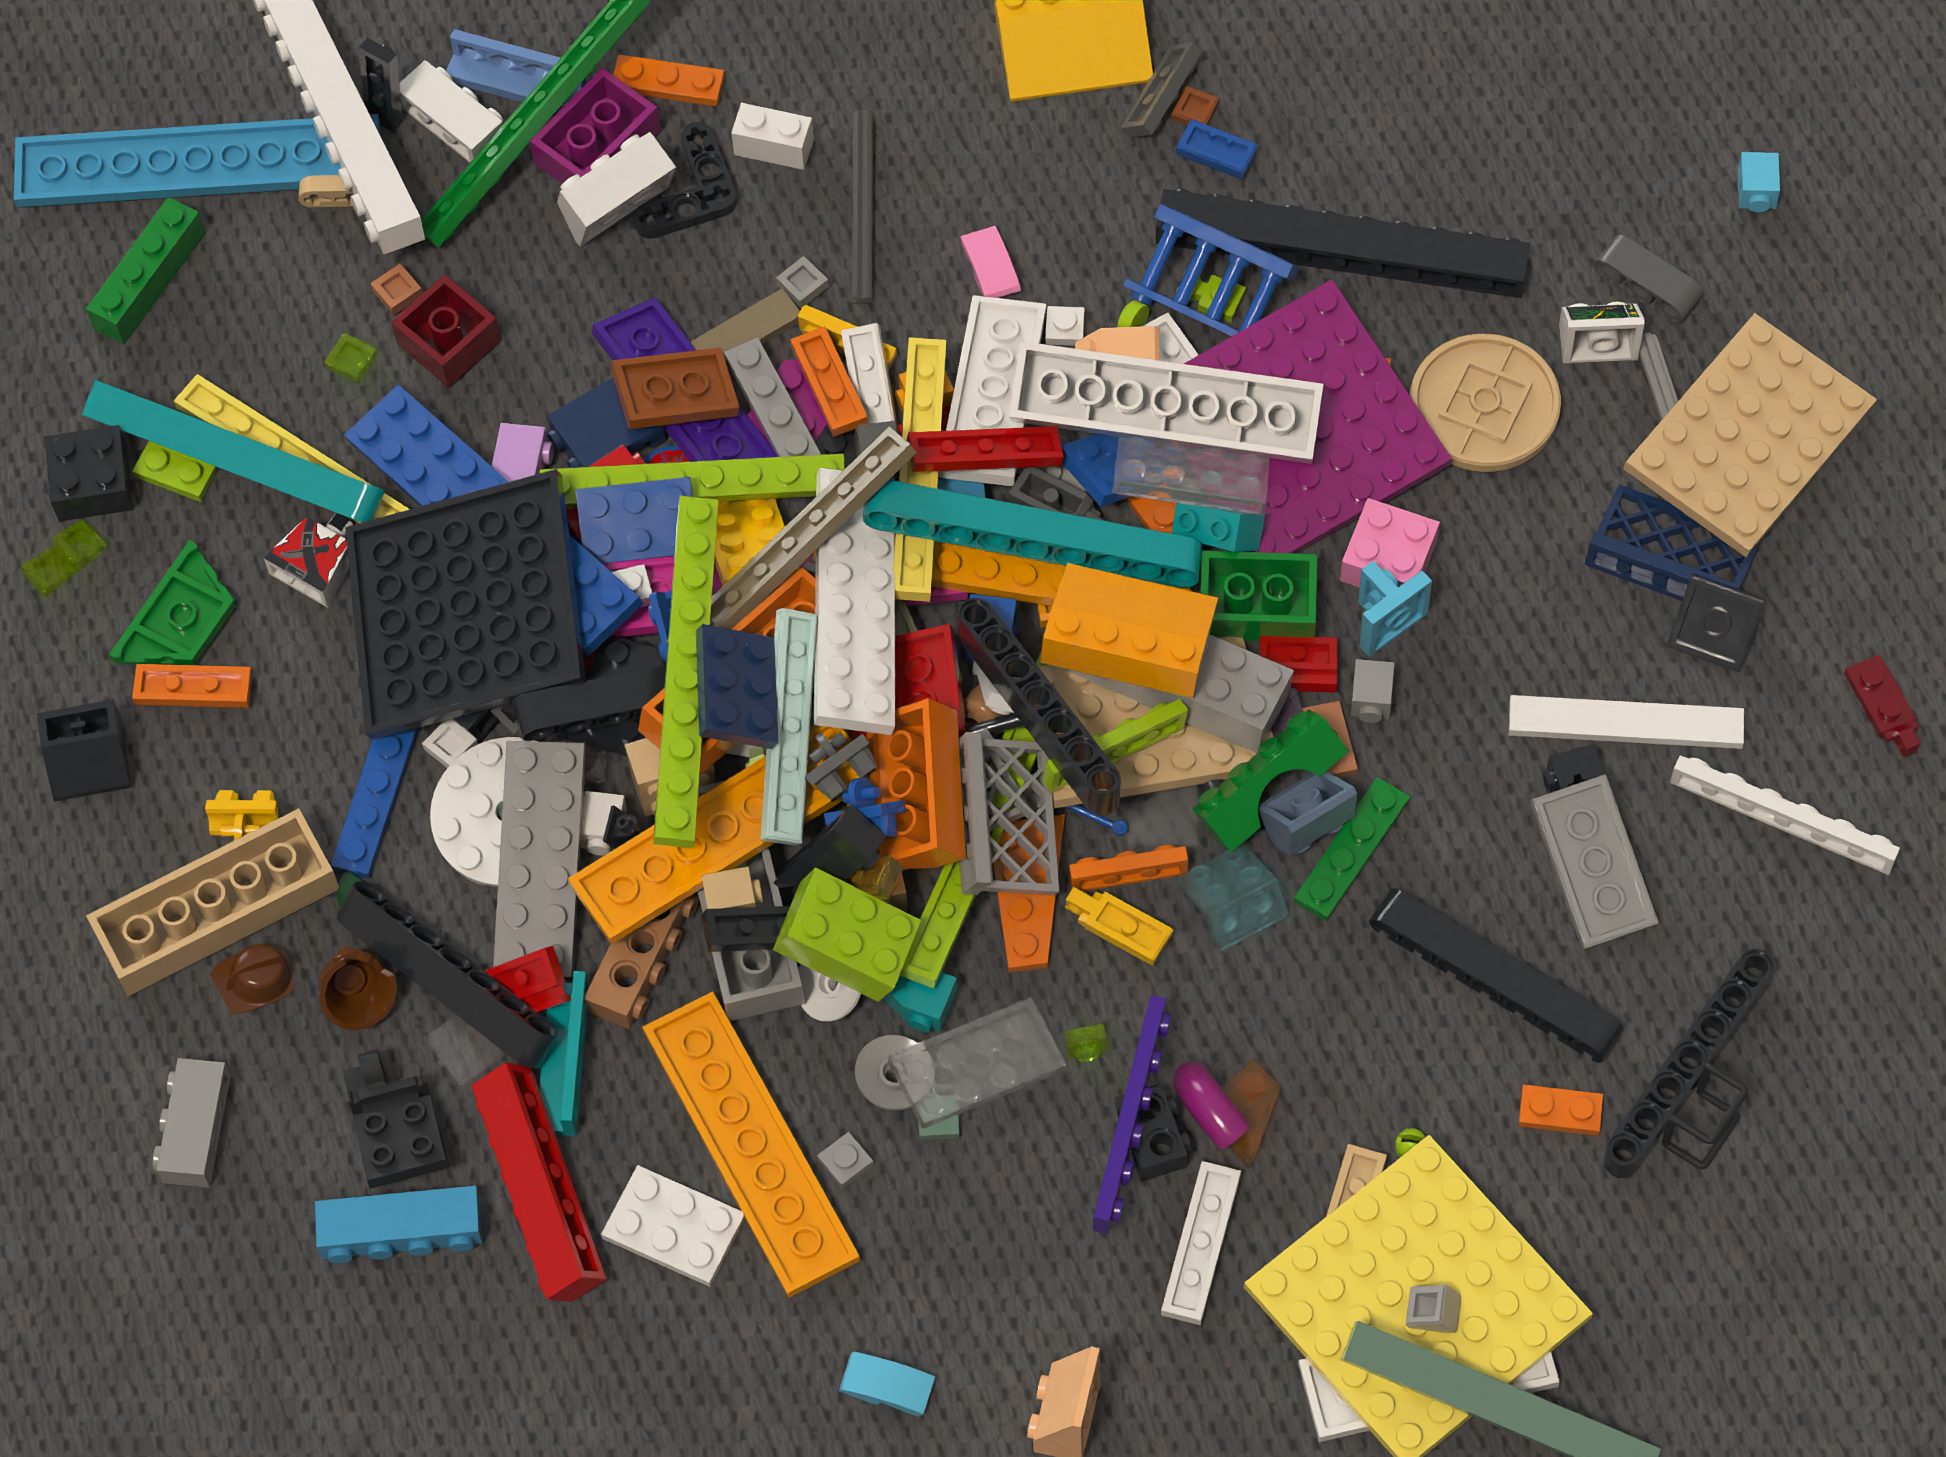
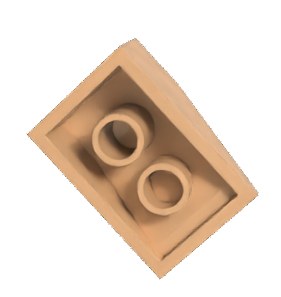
[1027,1346,1100,1457]

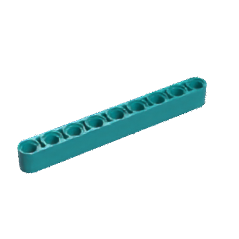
[81,380,385,522]
[863,480,1202,588]

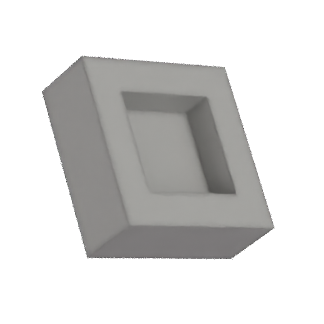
[776,256,829,308]
[817,1132,874,1189]

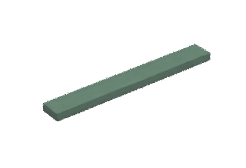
[1341,1321,1661,1457]

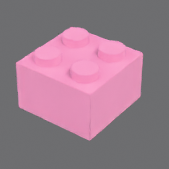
[1340,498,1440,587]

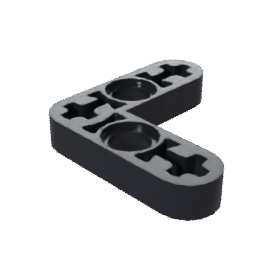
[633,122,737,239]

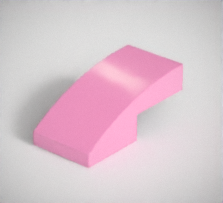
[960,226,1021,298]

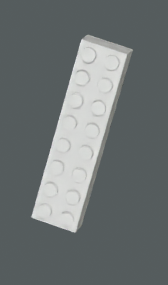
[1009,341,1323,464]

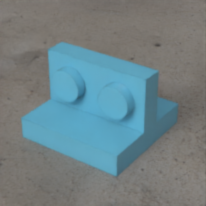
[1358,561,1432,657]

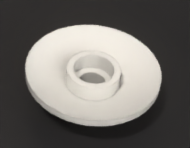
[798,964,861,1022]

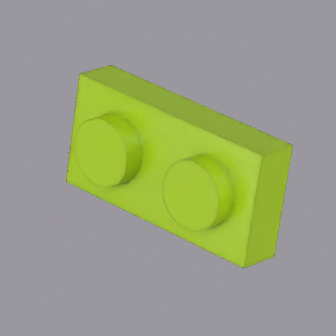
[132,441,218,502]

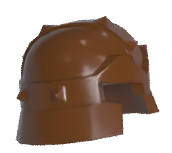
[318,947,398,1030]

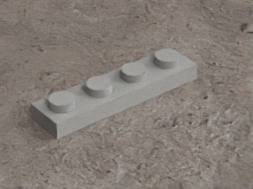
[724,337,821,457]

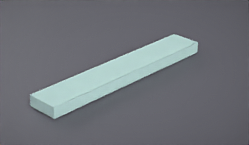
[760,608,818,846]

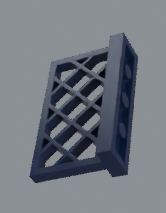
[1585,484,1761,601]

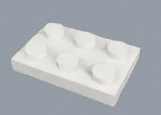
[601,1165,745,1287]

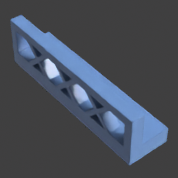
[446,29,592,112]

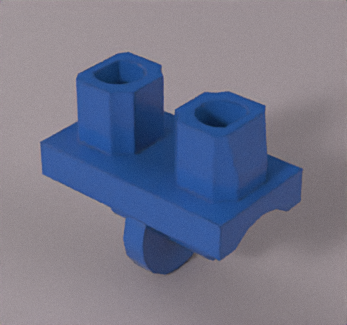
[824,777,906,837]

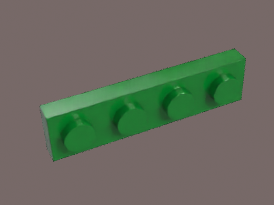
[1294,777,1410,922]

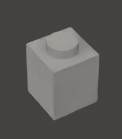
[1351,659,1394,723]

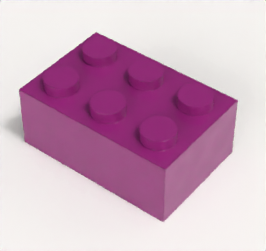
[530,68,661,184]

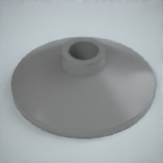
[855,1035,934,1110]

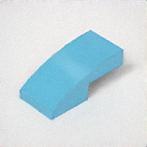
[839,1352,935,1417]

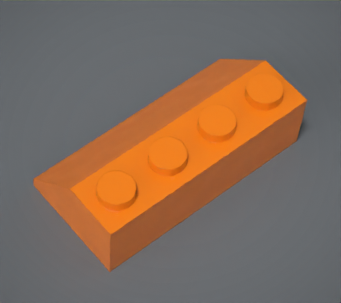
[867,698,966,869]

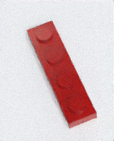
[906,426,1064,472]

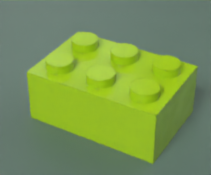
[773,867,921,1002]

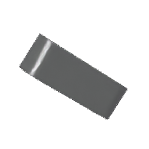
[1593,235,1703,324]

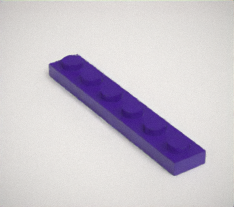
[1093,995,1172,1234]

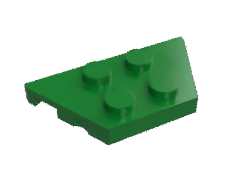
[109,540,236,665]

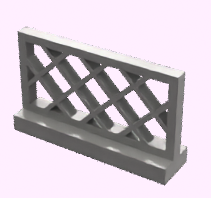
[959,732,1059,895]

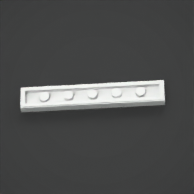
[1509,695,1744,749]

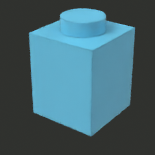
[1738,152,1780,212]

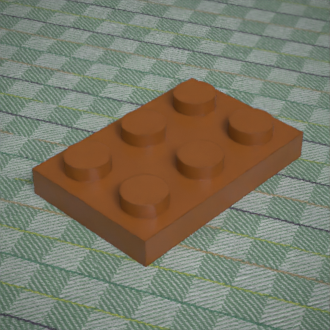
[611,347,739,429]

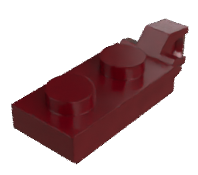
[1844,655,1920,758]

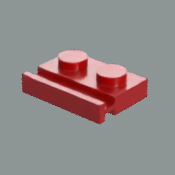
[1259,636,1337,692]
[485,946,571,1013]

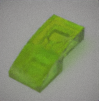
[21,519,106,598]

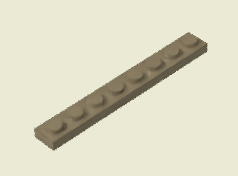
[667,426,917,643]

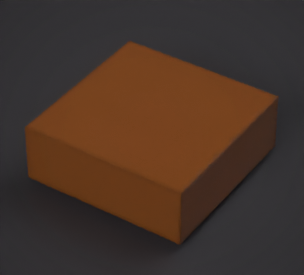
[1171,86,1219,125]

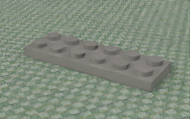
[493,741,586,978]

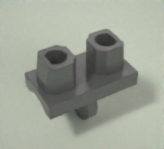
[805,732,878,802]

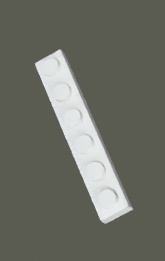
[1670,755,1900,875]

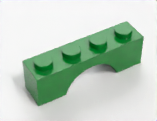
[1191,709,1349,852]

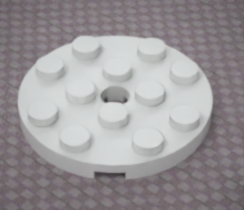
[430,737,585,887]

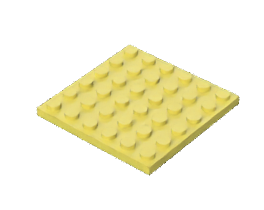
[1244,1135,1593,1457]

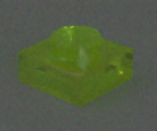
[324,333,377,384]
[1064,1024,1107,1061]

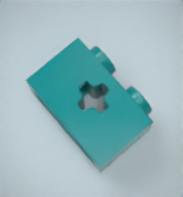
[1171,496,1265,552]

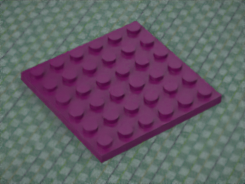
[1172,279,1452,554]

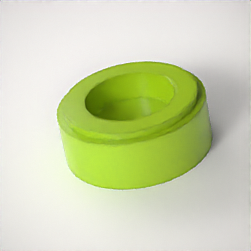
[1117,300,1149,327]

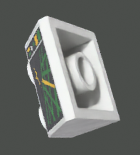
[1559,302,1644,363]

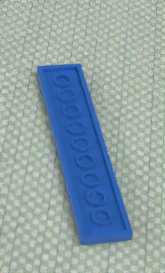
[344,385,643,656]

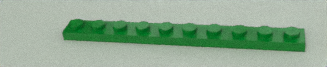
[421,0,651,248]

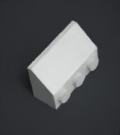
[557,132,676,247]

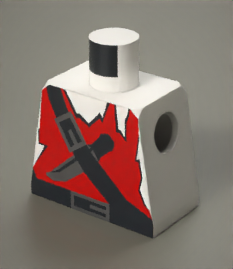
[264,513,353,608]

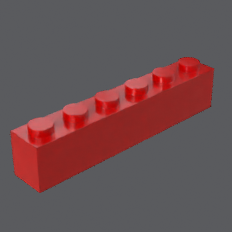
[471,1062,607,1302]

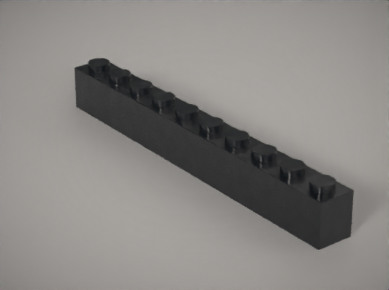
[1156,189,1530,298]

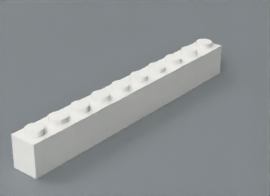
[253,0,425,255]

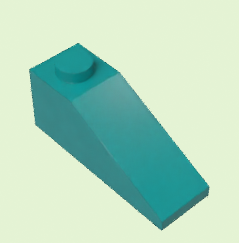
[883,973,958,1033]

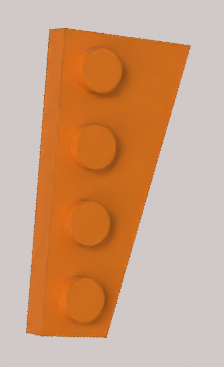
[993,814,1065,972]

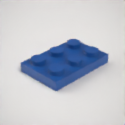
[1061,434,1189,507]
[576,477,693,563]

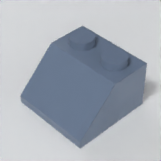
[1258,771,1357,856]

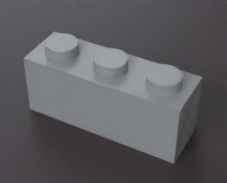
[153,1058,231,1188]

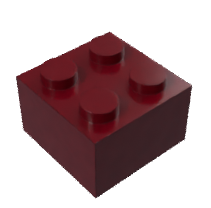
[391,274,501,388]

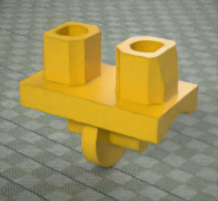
[205,790,279,841]

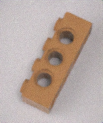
[584,892,699,1029]

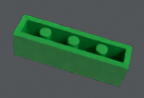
[86,197,206,345]

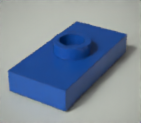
[1176,119,1258,180]

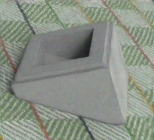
[1406,1285,1460,1333]

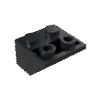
[37,699,131,802]

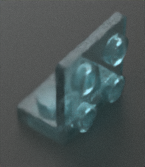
[1177,844,1289,951]

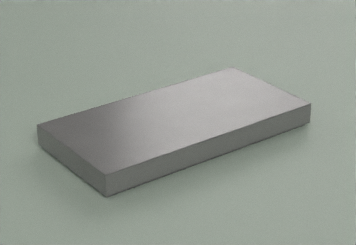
[1530,774,1659,949]

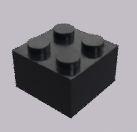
[44,425,133,522]

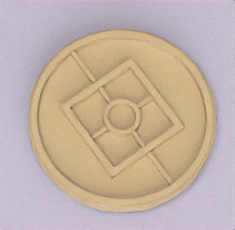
[1410,334,1561,472]

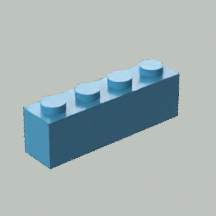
[315,1186,483,1263]

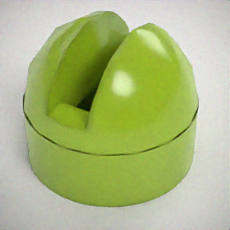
[1395,1128,1425,1158]

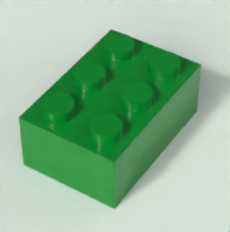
[1200,551,1317,642]

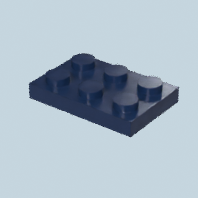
[696,624,778,749]

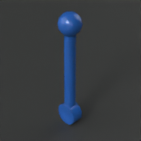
[1060,805,1128,836]

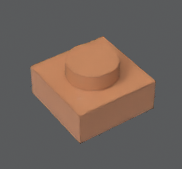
[370,264,423,316]

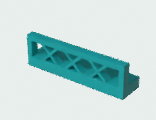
[539,971,590,1136]

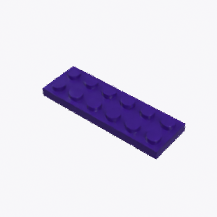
[591,297,777,462]

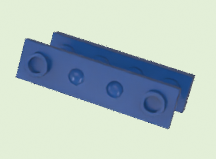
[1123,204,1300,336]

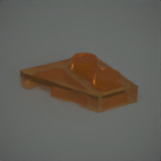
[1222,1060,1281,1168]

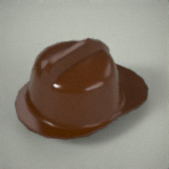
[209,944,294,1015]

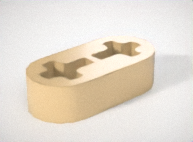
[298,175,354,207]

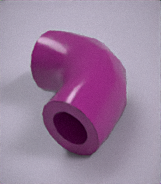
[1173,1061,1250,1150]

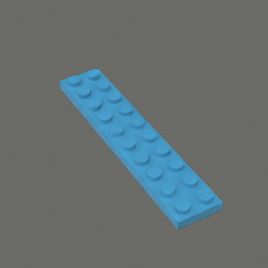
[14,114,380,207]

